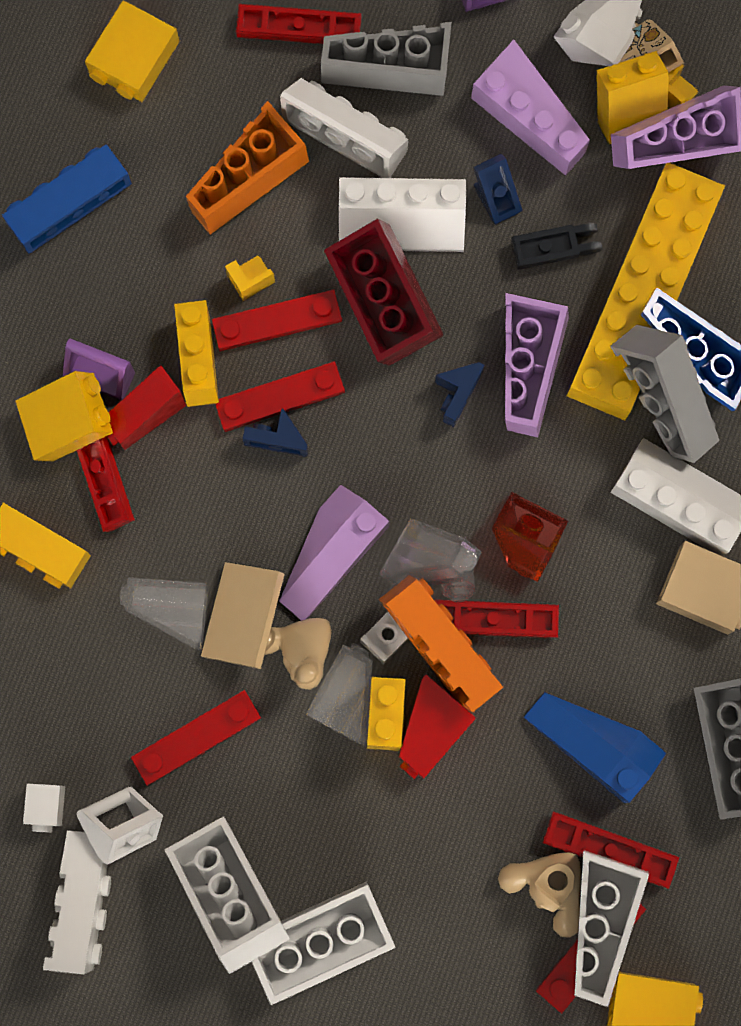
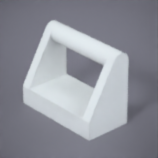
[77,787,163,865]

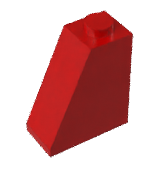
[107,366,186,450]
[398,675,476,779]

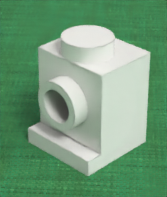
[360,612,408,665]

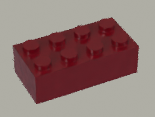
[324,218,444,365]

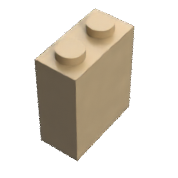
[656,541,741,635]

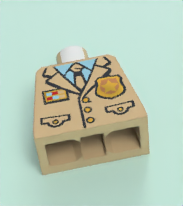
[619,20,684,72]

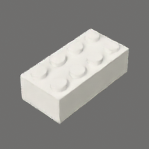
[164,816,290,974]

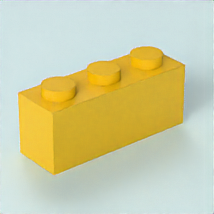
[174,300,219,407]
[0,503,91,589]

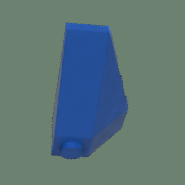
[641,288,741,411]
[523,692,666,803]

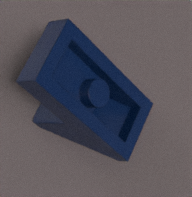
[473,154,523,224]
[435,362,484,427]
[243,408,308,457]

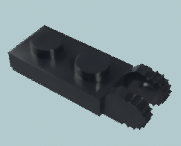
[511,223,603,270]

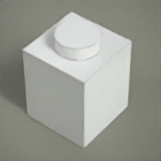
[23,784,65,833]

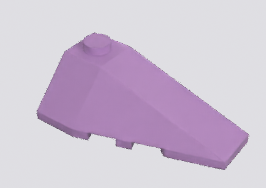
[279,485,389,621]

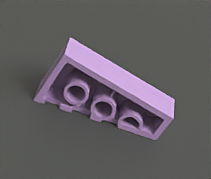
[471,40,590,176]
[611,86,741,169]
[505,293,569,437]

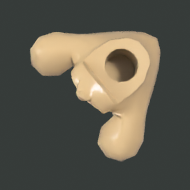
[264,618,332,690]
[498,853,581,938]

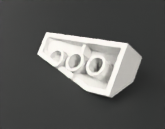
[554,0,643,66]

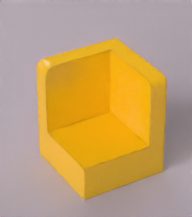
[668,64,698,109]
[225,256,275,301]

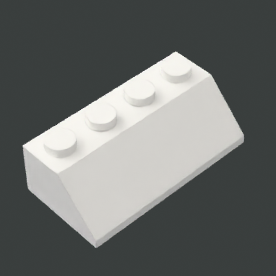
[280,78,408,178]
[339,177,466,252]
[611,438,741,556]
[252,881,396,1005]

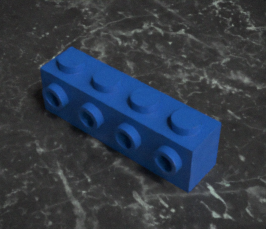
[2,144,132,254]

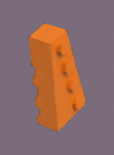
[186,101,309,235]
[379,575,503,713]

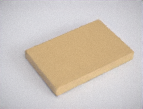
[201,562,284,669]

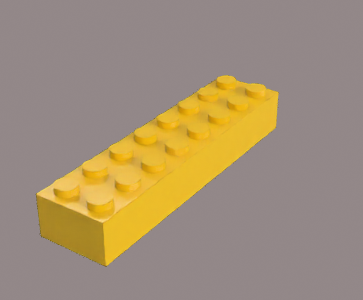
[567,163,725,421]

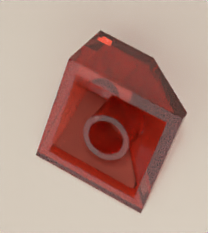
[492,492,568,582]

